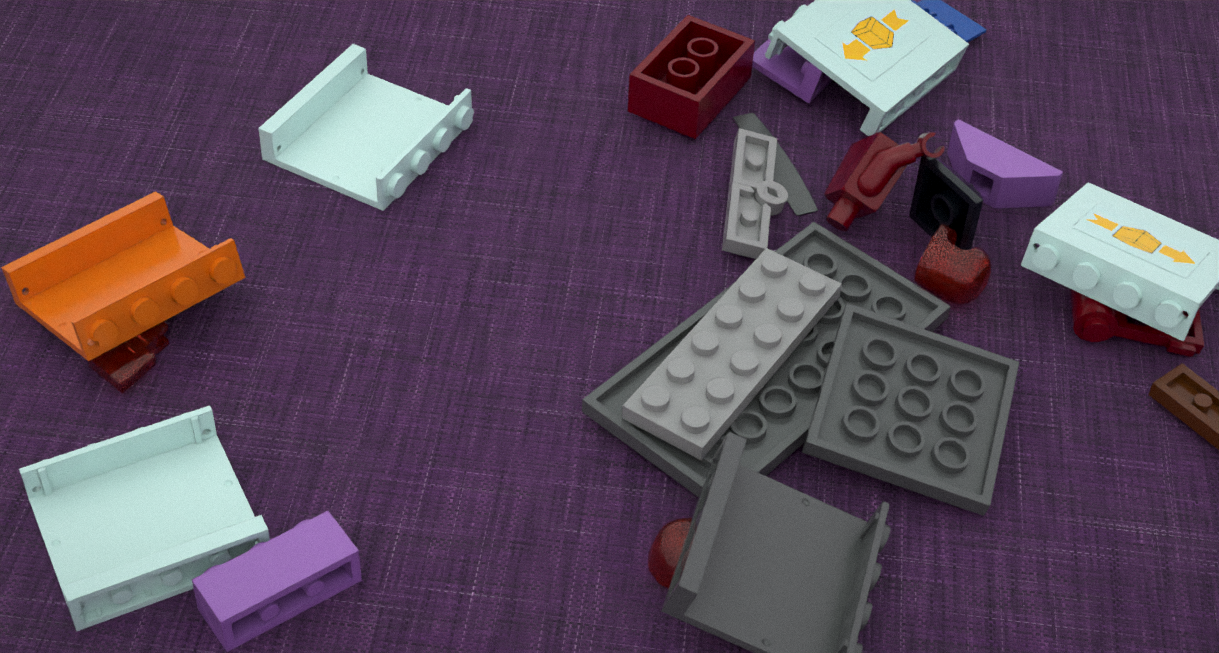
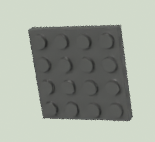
[802,303,1019,516]

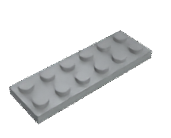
[622,248,842,460]

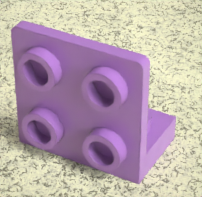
[752,39,833,103]

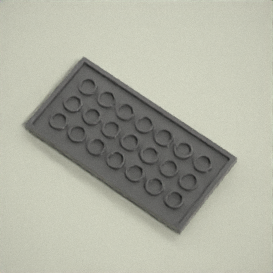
[582,222,951,497]

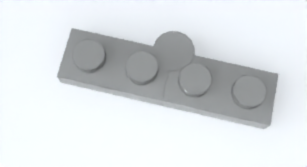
[722,128,788,259]

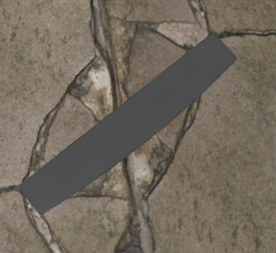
[733,113,818,216]

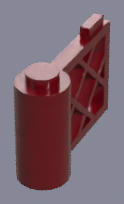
[1070,289,1204,357]

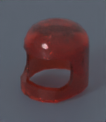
[914,224,992,305]

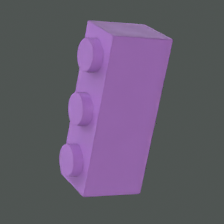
[192,511,362,652]

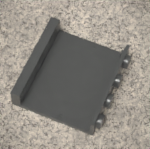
[661,432,891,653]

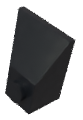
[909,156,983,266]

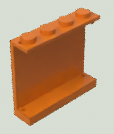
[1,191,246,361]

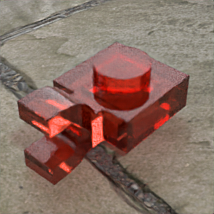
[88,321,169,394]

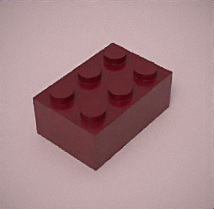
[627,15,755,139]

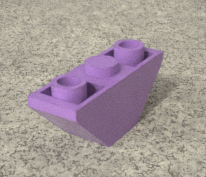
[947,119,1063,208]

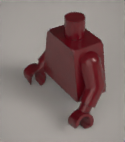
[824,132,945,232]

